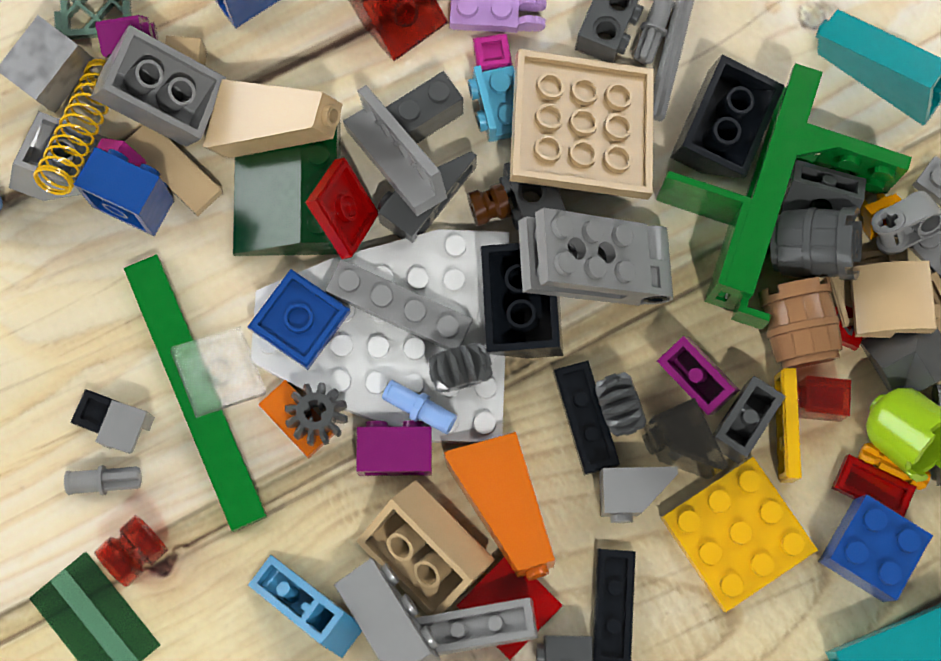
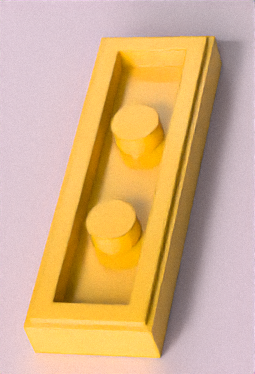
[774,368,802,483]

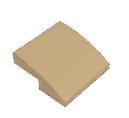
[850,261,937,338]

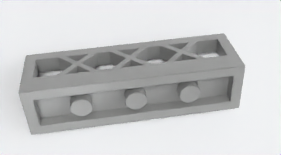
[343,85,447,216]

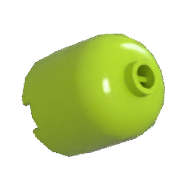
[866,388,941,482]

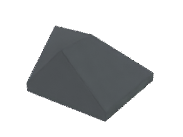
[860,328,941,392]

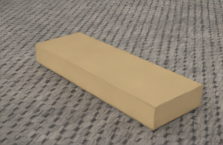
[125,125,223,217]

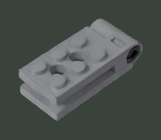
[518,208,673,306]

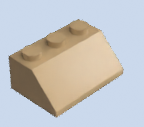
[356,480,495,615]

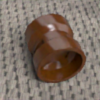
[467,183,512,227]

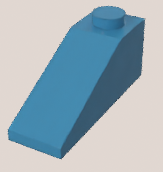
[248,555,362,658]

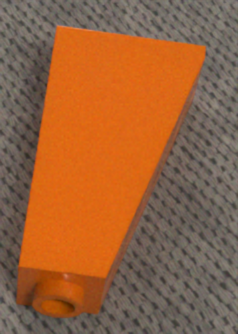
[444,432,555,580]

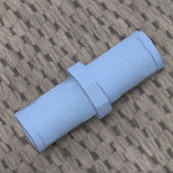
[382,380,457,435]

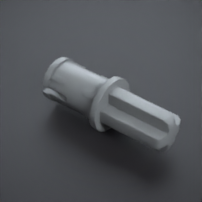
[634,0,675,64]
[64,465,142,495]

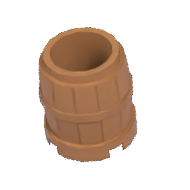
[758,277,843,369]

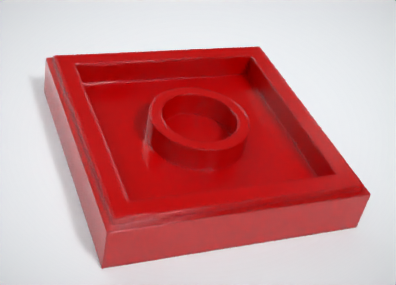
[305,157,378,260]
[456,557,563,660]

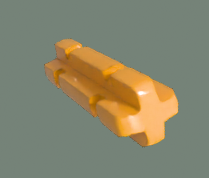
[858,443,931,490]

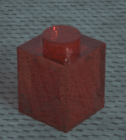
[797,375,851,422]

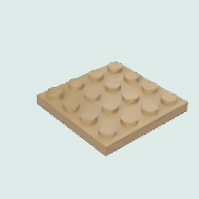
[509,49,654,200]

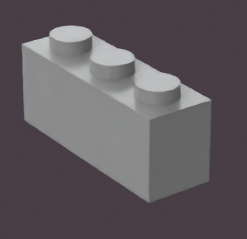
[334,558,441,661]

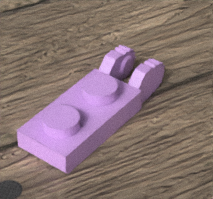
[450,0,546,33]

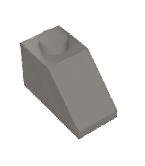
[599,467,678,523]

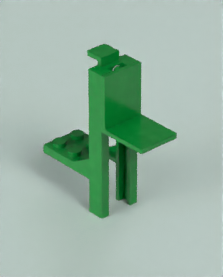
[656,63,912,329]

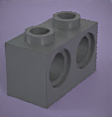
[575,0,644,63]

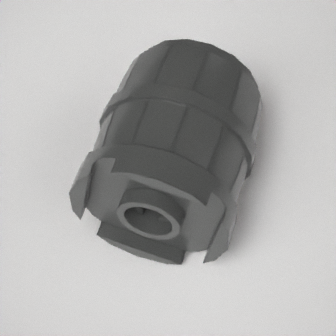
[770,207,862,280]

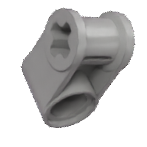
[871,191,941,255]

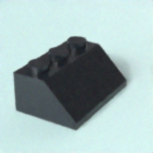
[670,54,785,179]
[481,243,564,359]

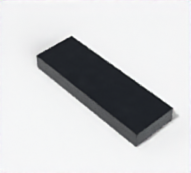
[553,360,620,476]
[592,549,636,661]

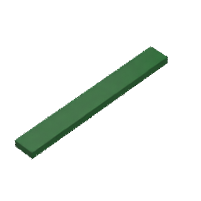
[124,254,268,532]

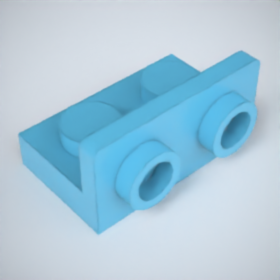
[468,65,515,142]

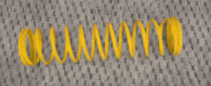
[33,59,109,195]

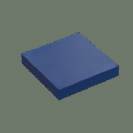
[248,269,351,370]

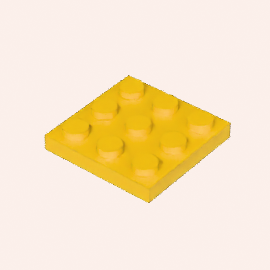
[661,457,818,612]

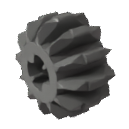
[428,343,493,393]
[595,372,646,437]
[285,382,348,446]

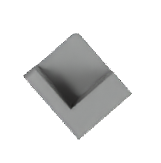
[95,400,155,454]

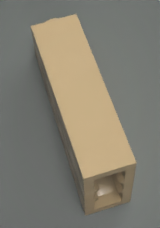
[203,79,343,158]

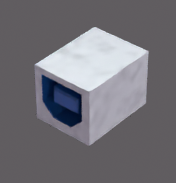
[0,15,94,113]

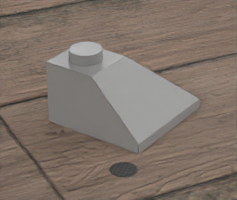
[9,111,107,201]

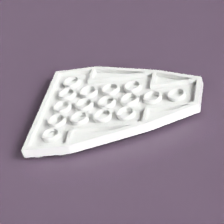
[250,229,509,444]

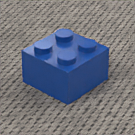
[74,147,174,236]
[818,494,933,602]

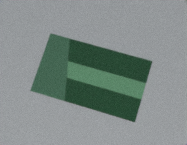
[29,552,160,661]

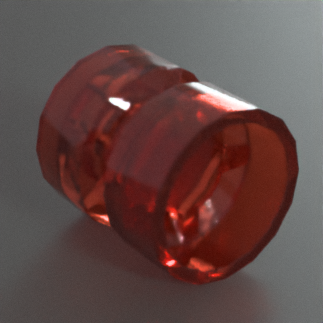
[94,515,168,587]

